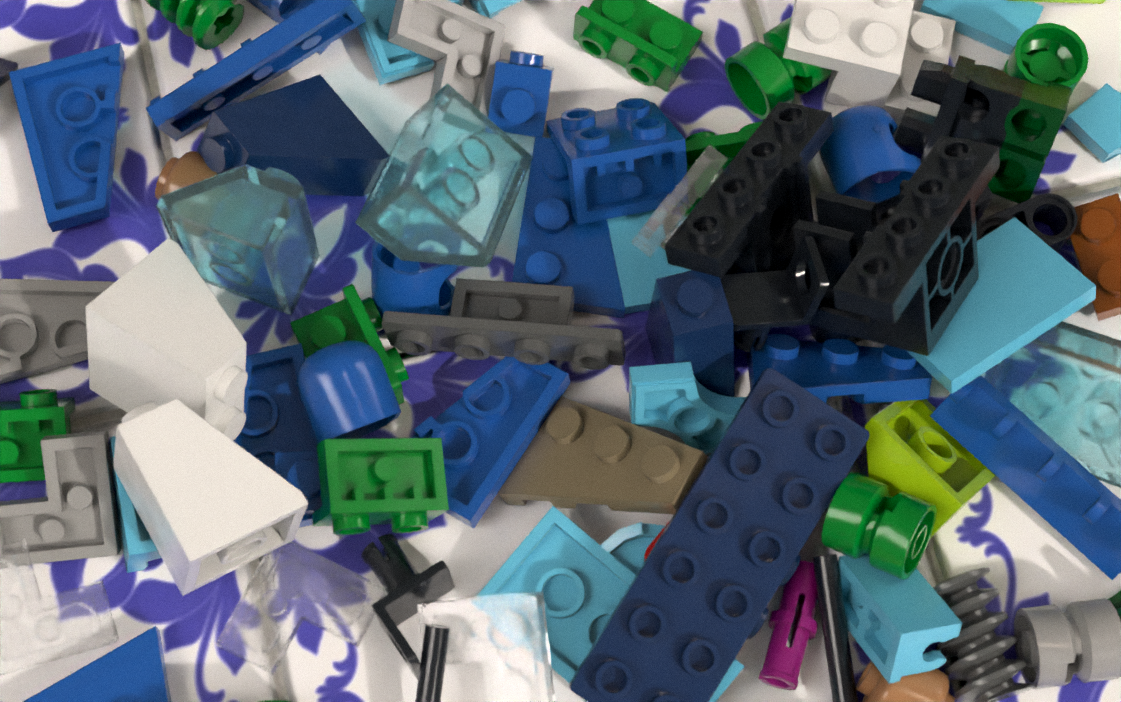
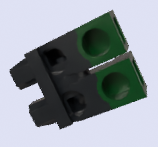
[894,55,1072,203]

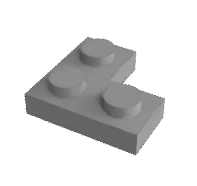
[387,0,506,132]
[0,430,122,567]

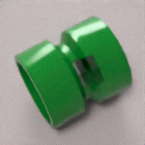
[724,16,832,120]
[1002,23,1089,96]
[822,472,937,580]

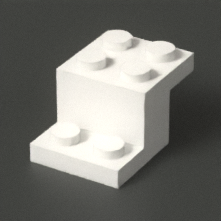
[783,0,956,120]

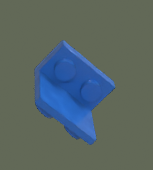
[546,98,690,225]

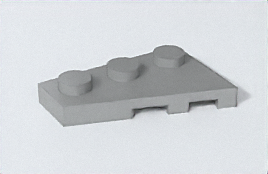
[0,279,114,384]

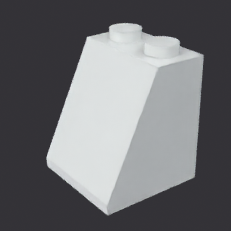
[85,238,248,441]
[113,399,308,596]

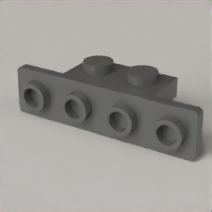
[381,278,626,370]

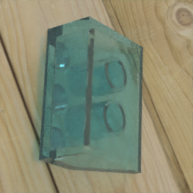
[355,83,533,268]
[156,164,320,315]
[984,321,1121,488]

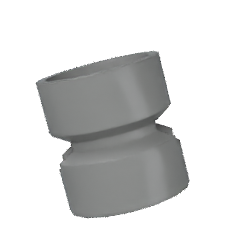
[1014,598,1121,690]

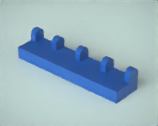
[146,0,367,141]
[930,375,1121,580]

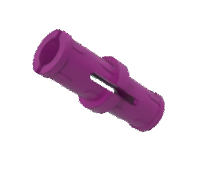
[758,560,818,690]

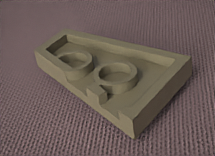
[497,396,708,514]

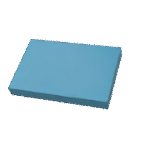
[906,217,1096,394]

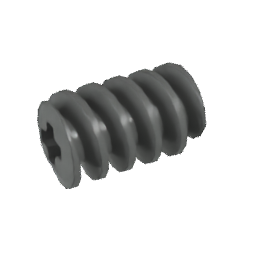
[933,568,1035,702]

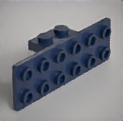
[569,368,870,702]

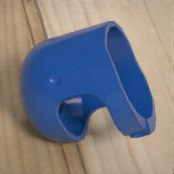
[818,105,921,204]
[371,221,464,319]
[297,340,402,444]

